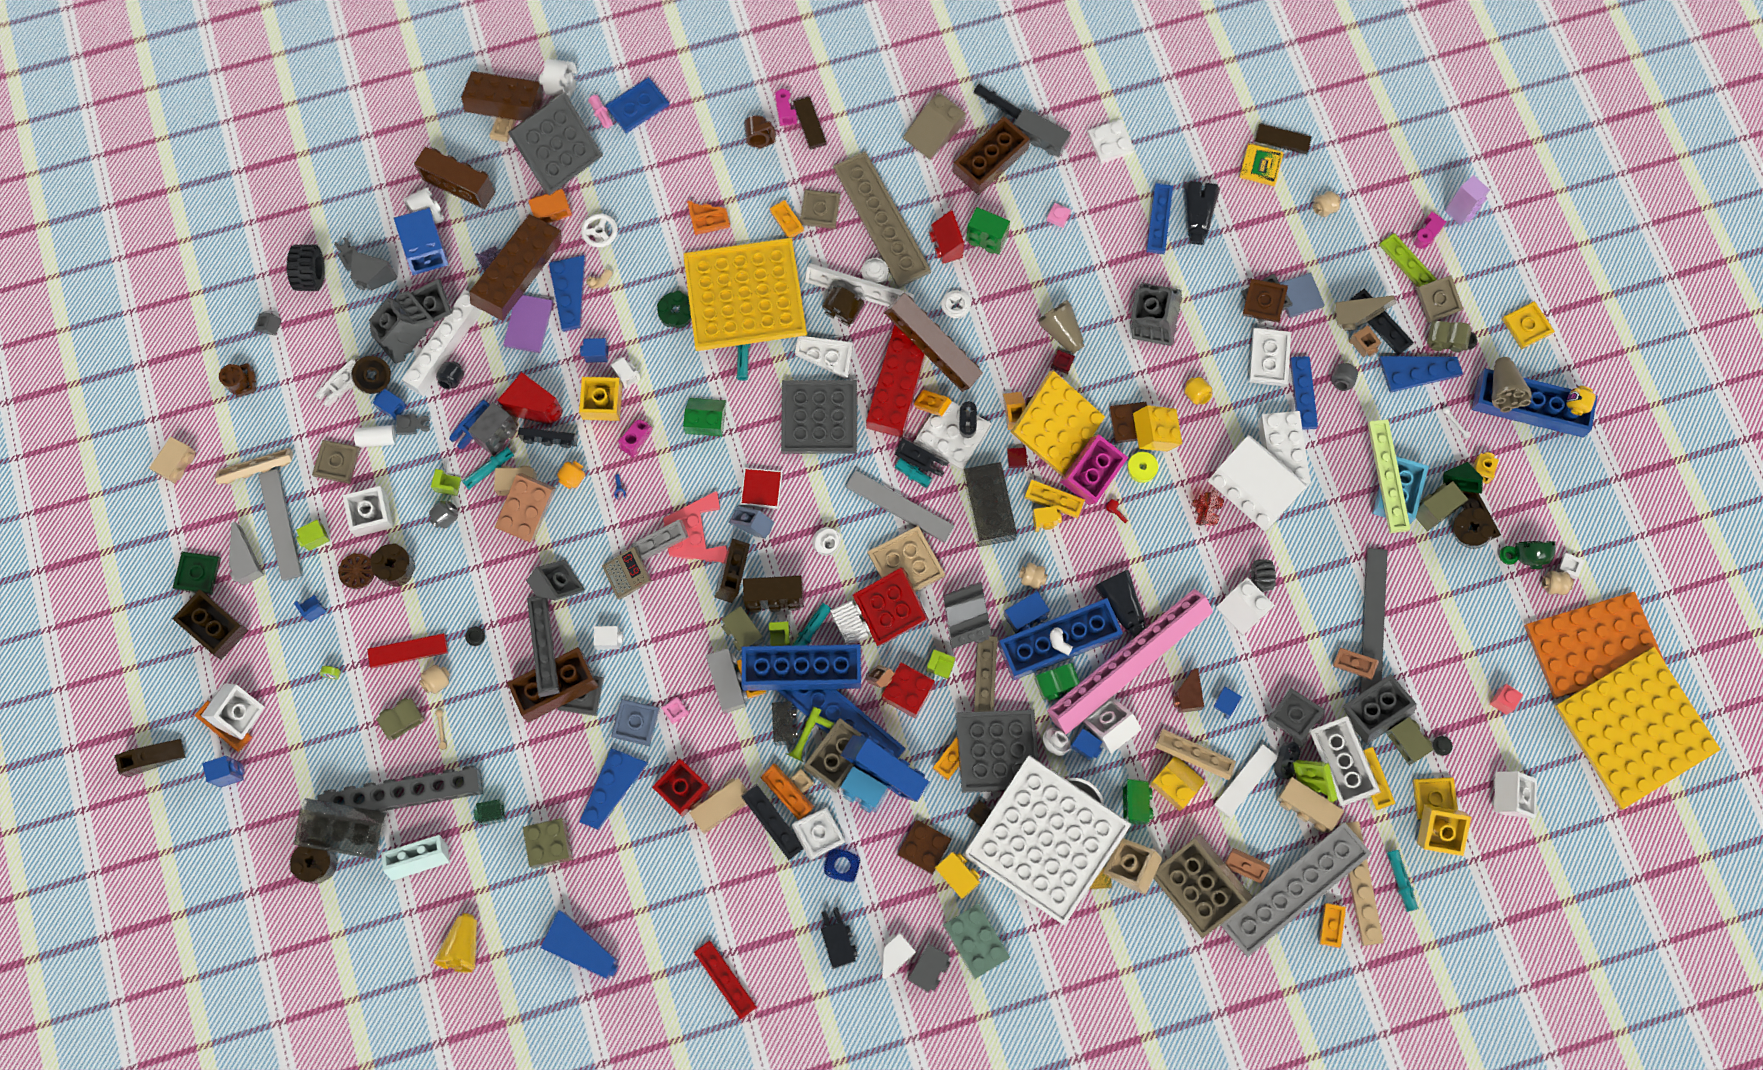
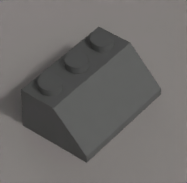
[1343,674,1417,744]

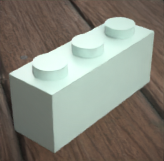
[381,835,450,881]

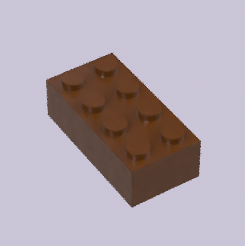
[461,71,543,121]
[953,116,1030,196]
[414,146,496,210]
[507,647,599,723]

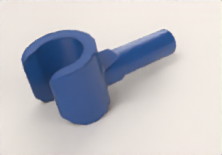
[614,474,627,500]

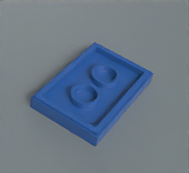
[605,77,670,134]

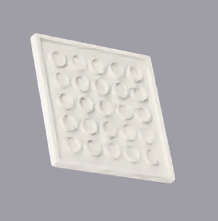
[963,755,1131,926]

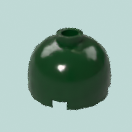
[1515,541,1556,569]

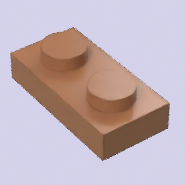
[1333,648,1379,680]
[865,665,895,688]
[1225,848,1270,884]

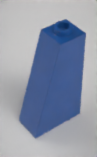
[540,910,619,980]

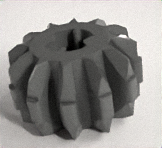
[1250,559,1277,592]

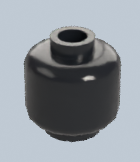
[436,361,464,390]

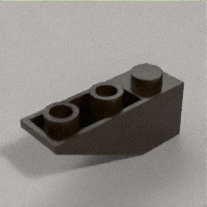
[114,739,186,777]

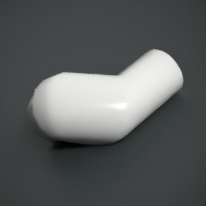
[1050,627,1073,655]

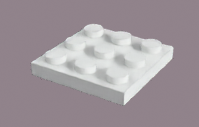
[914,401,991,472]

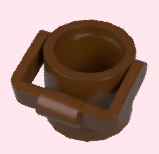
[744,115,776,149]
[219,363,256,397]

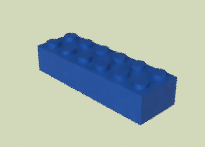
[1472,368,1598,438]
[998,598,1123,681]
[742,645,861,691]

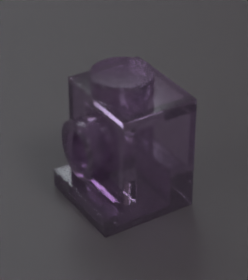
[475,246,502,272]

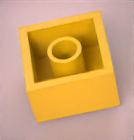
[579,377,623,421]
[1133,405,1183,452]
[1417,804,1471,856]

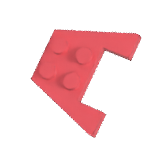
[663,491,727,564]

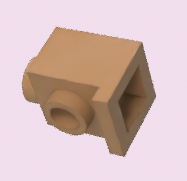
[1349,325,1382,357]

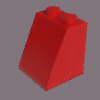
[497,372,563,425]

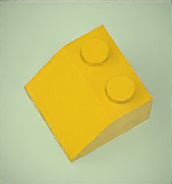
[1150,756,1206,811]

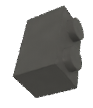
[908,944,951,993]

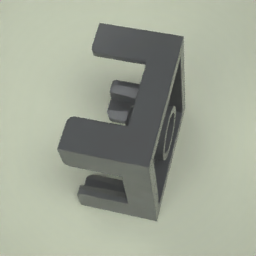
[1268,688,1325,748]

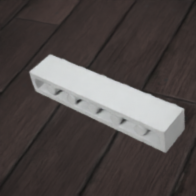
[402,290,482,396]

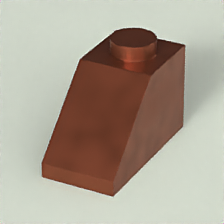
[1173,668,1204,713]

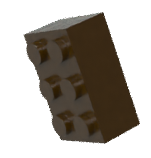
[743,575,804,613]
[172,589,249,660]

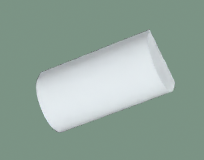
[354,425,396,448]

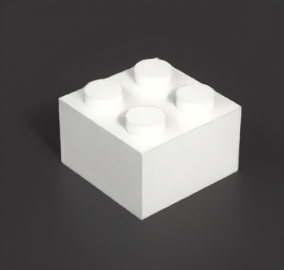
[343,486,394,537]

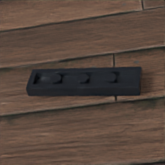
[1349,288,1414,356]
[741,783,804,860]

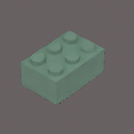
[943,903,1010,980]

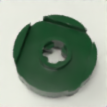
[657,290,692,329]

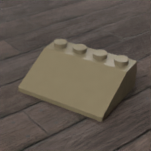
[1153,833,1253,939]

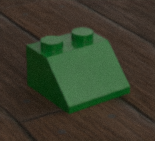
[683,397,727,437]
[1122,779,1153,825]

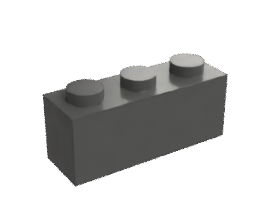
[1014,108,1071,158]

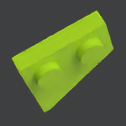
[1293,760,1338,802]

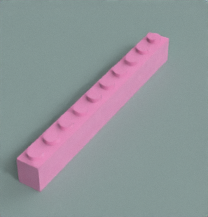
[1047,589,1213,735]

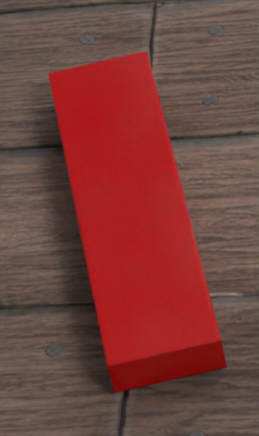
[367,633,448,669]
[693,940,757,1020]

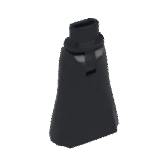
[1184,181,1220,245]
[1094,570,1146,638]

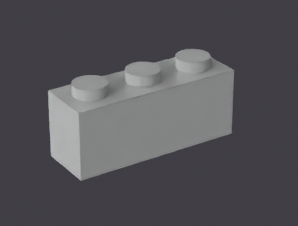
[706,648,748,714]

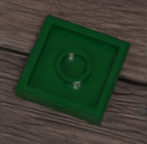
[172,551,221,595]

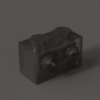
[772,701,798,746]

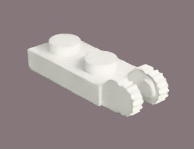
[316,359,356,407]

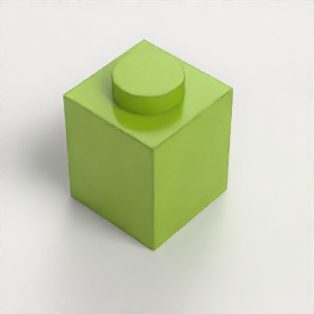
[296,520,330,551]

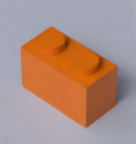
[528,189,572,224]

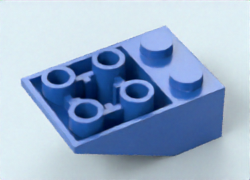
[393,207,448,275]

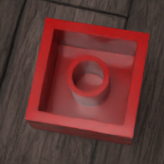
[881,662,935,719]
[652,758,711,818]

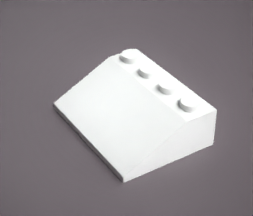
[1208,435,1308,532]

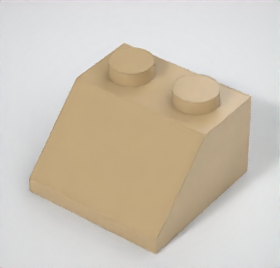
[1103,838,1162,895]

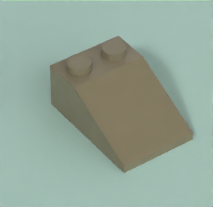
[903,92,966,160]
[1335,295,1397,331]
[804,719,861,793]

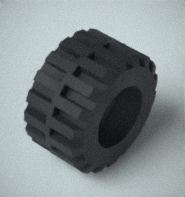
[286,244,325,291]

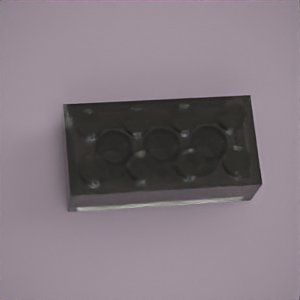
[963,462,1017,547]
[294,798,386,859]

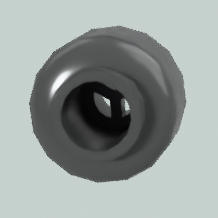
[1331,363,1358,391]
[429,500,458,529]

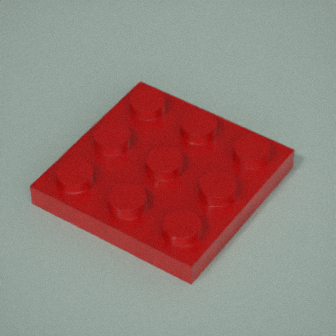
[853,567,929,647]

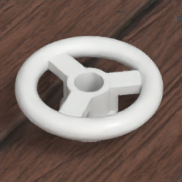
[581,214,618,248]

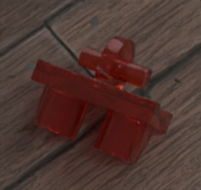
[1191,489,1224,526]

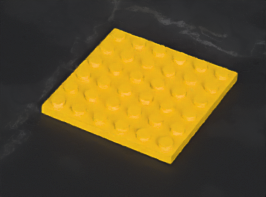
[683,238,807,351]
[1554,647,1721,810]

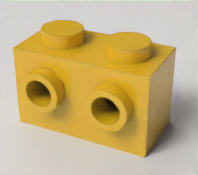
[935,852,981,899]

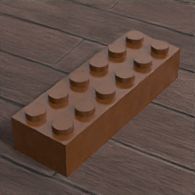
[469,214,561,321]

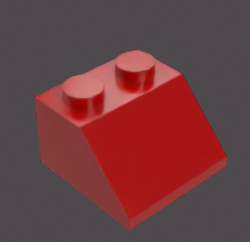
[929,210,964,264]

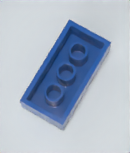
[841,734,929,802]

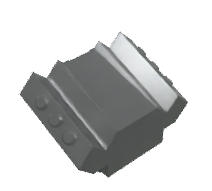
[1131,282,1182,346]
[369,291,434,364]
[943,582,991,649]

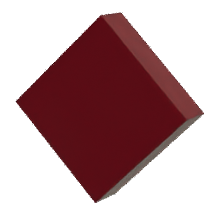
[1051,350,1075,374]
[1007,447,1028,468]

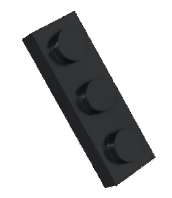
[518,427,578,448]

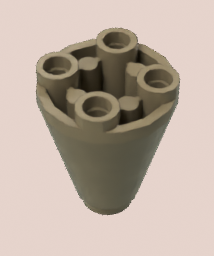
[1037,300,1085,355]
[1491,357,1532,413]

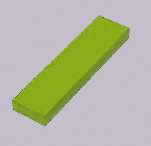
[1379,233,1437,287]

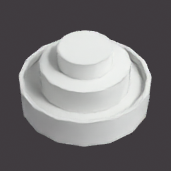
[861,258,888,284]
[812,527,841,556]
[1043,728,1070,756]

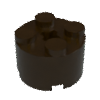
[822,285,865,327]
[351,356,391,394]
[1453,508,1494,549]
[371,543,415,587]
[290,841,337,884]

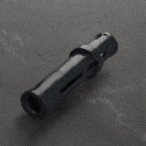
[973,83,1022,120]

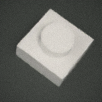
[1557,553,1584,579]

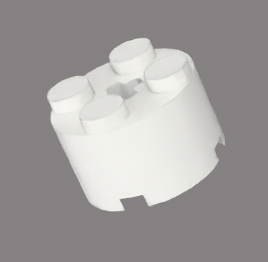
[539,59,577,97]
[403,187,444,224]

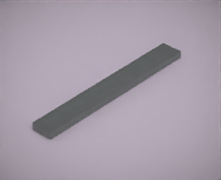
[1360,548,1388,694]

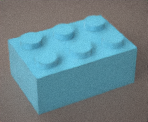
[1372,456,1429,524]

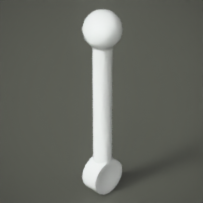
[1442,407,1471,439]

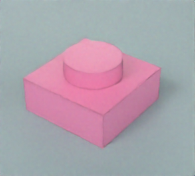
[1047,203,1071,228]

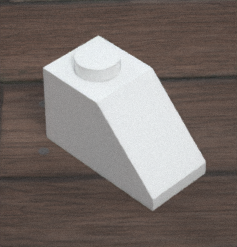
[882,934,916,980]

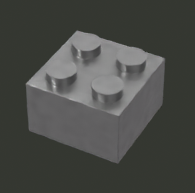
[468,402,518,455]

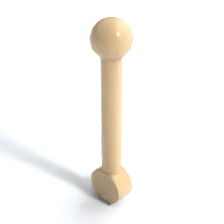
[435,709,447,750]

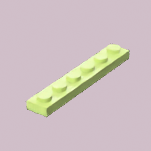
[1368,419,1410,534]

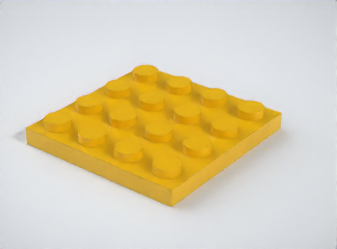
[1010,371,1105,477]

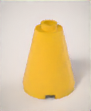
[434,913,477,973]

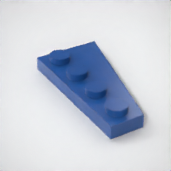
[549,255,586,332]
[1379,356,1463,393]
[579,748,649,830]

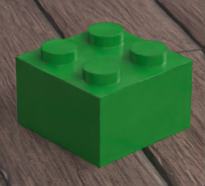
[966,207,1010,255]

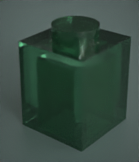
[474,799,506,826]

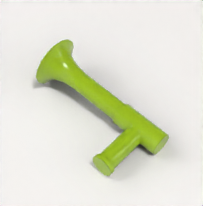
[785,706,835,762]

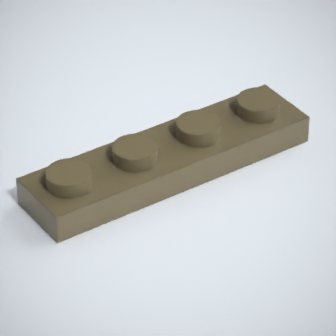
[974,636,998,712]

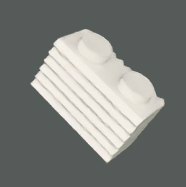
[830,601,870,645]

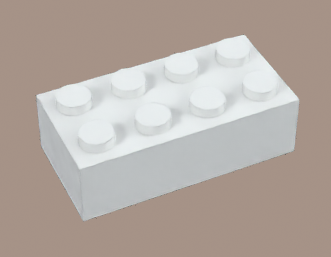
[1258,411,1311,490]
[1310,716,1381,806]

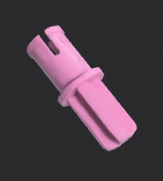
[588,95,613,129]

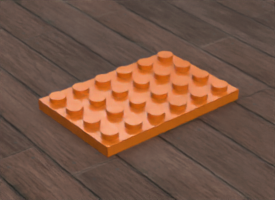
[1524,591,1666,699]

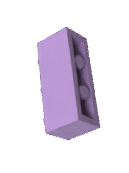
[1445,175,1490,226]

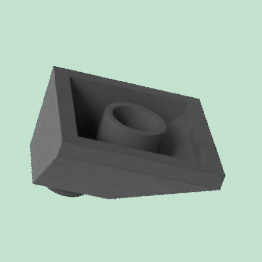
[350,251,398,291]
[411,279,452,323]
[526,559,585,600]

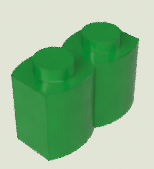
[1035,663,1080,702]

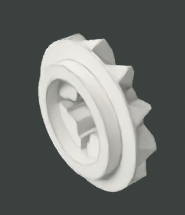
[942,290,971,319]

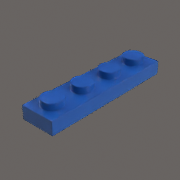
[1146,183,1173,255]
[1290,356,1318,430]

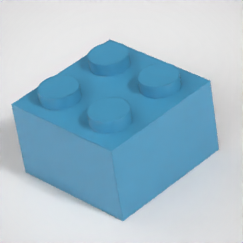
[841,767,888,813]

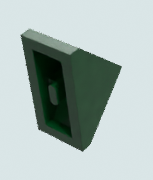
[1443,462,1483,494]

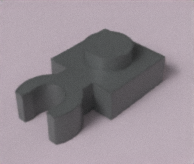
[334,237,357,271]
[396,414,430,435]

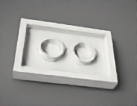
[1249,328,1291,387]

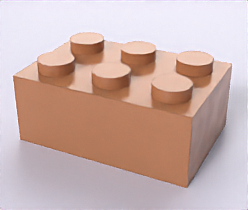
[494,473,556,543]

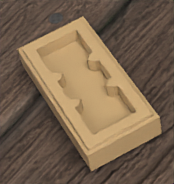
[489,117,517,142]

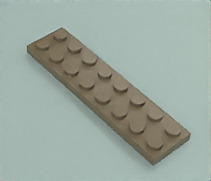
[833,151,931,288]

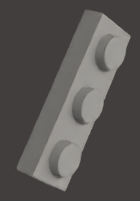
[631,520,689,561]

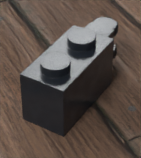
[820,907,858,969]

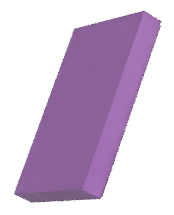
[503,295,553,353]

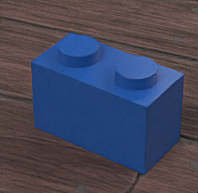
[1004,591,1050,634]
[202,756,245,788]

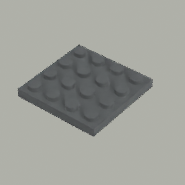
[508,93,603,195]
[781,380,857,454]
[955,710,1039,793]

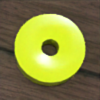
[1127,452,1158,483]

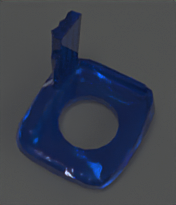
[824,849,860,883]

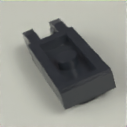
[895,437,949,477]

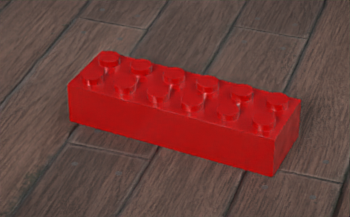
[866,324,926,438]

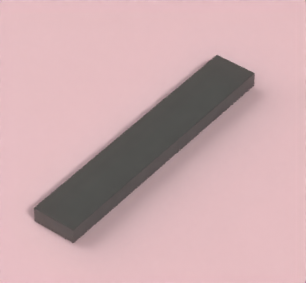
[527,596,559,697]

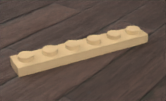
[1338,821,1384,946]

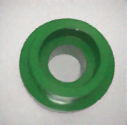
[1499,546,1518,565]

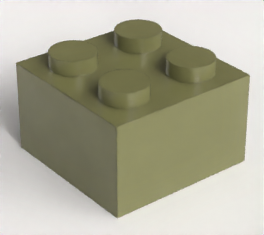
[1416,482,1468,532]
[522,818,573,869]

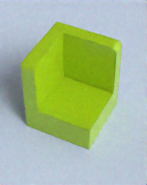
[431,469,461,496]
[769,621,790,646]
[926,650,956,679]

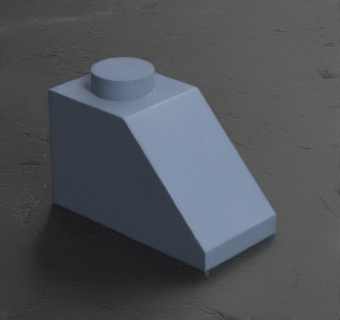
[728,506,775,539]

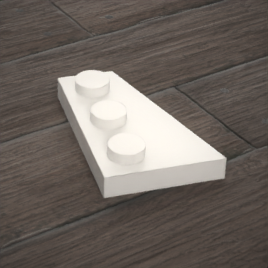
[795,336,853,380]

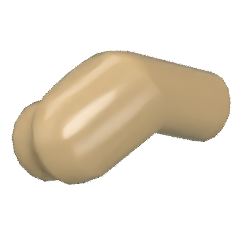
[586,269,613,289]

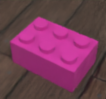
[1060,434,1128,505]

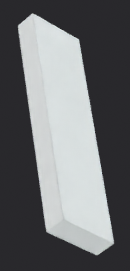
[1213,745,1278,818]

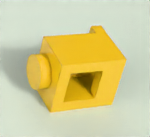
[1473,452,1499,484]
[1032,506,1062,532]

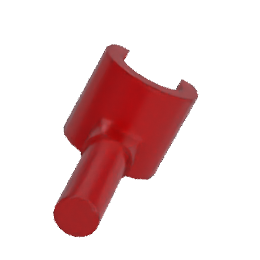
[1106,499,1128,523]

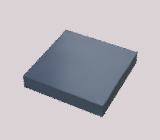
[1280,273,1325,318]
[611,699,660,747]

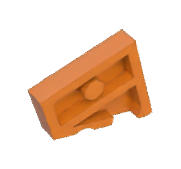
[687,201,730,235]

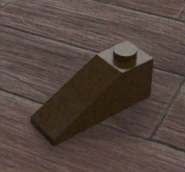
[714,538,750,603]

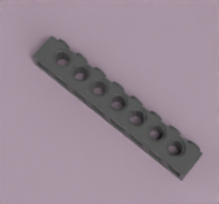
[317,766,483,821]

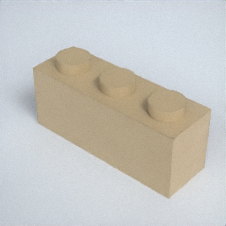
[1276,777,1344,833]
[689,778,747,834]

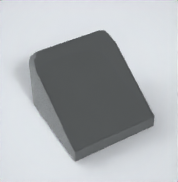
[254,313,281,335]

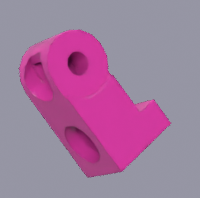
[775,89,797,126]
[1413,211,1447,249]
[618,419,653,458]

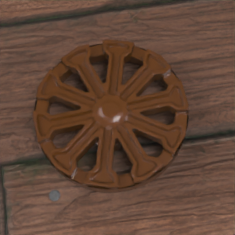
[338,553,375,589]

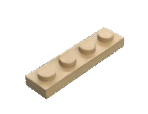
[215,448,293,485]
[1155,729,1236,780]

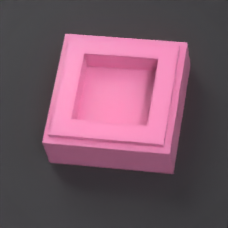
[662,697,689,724]

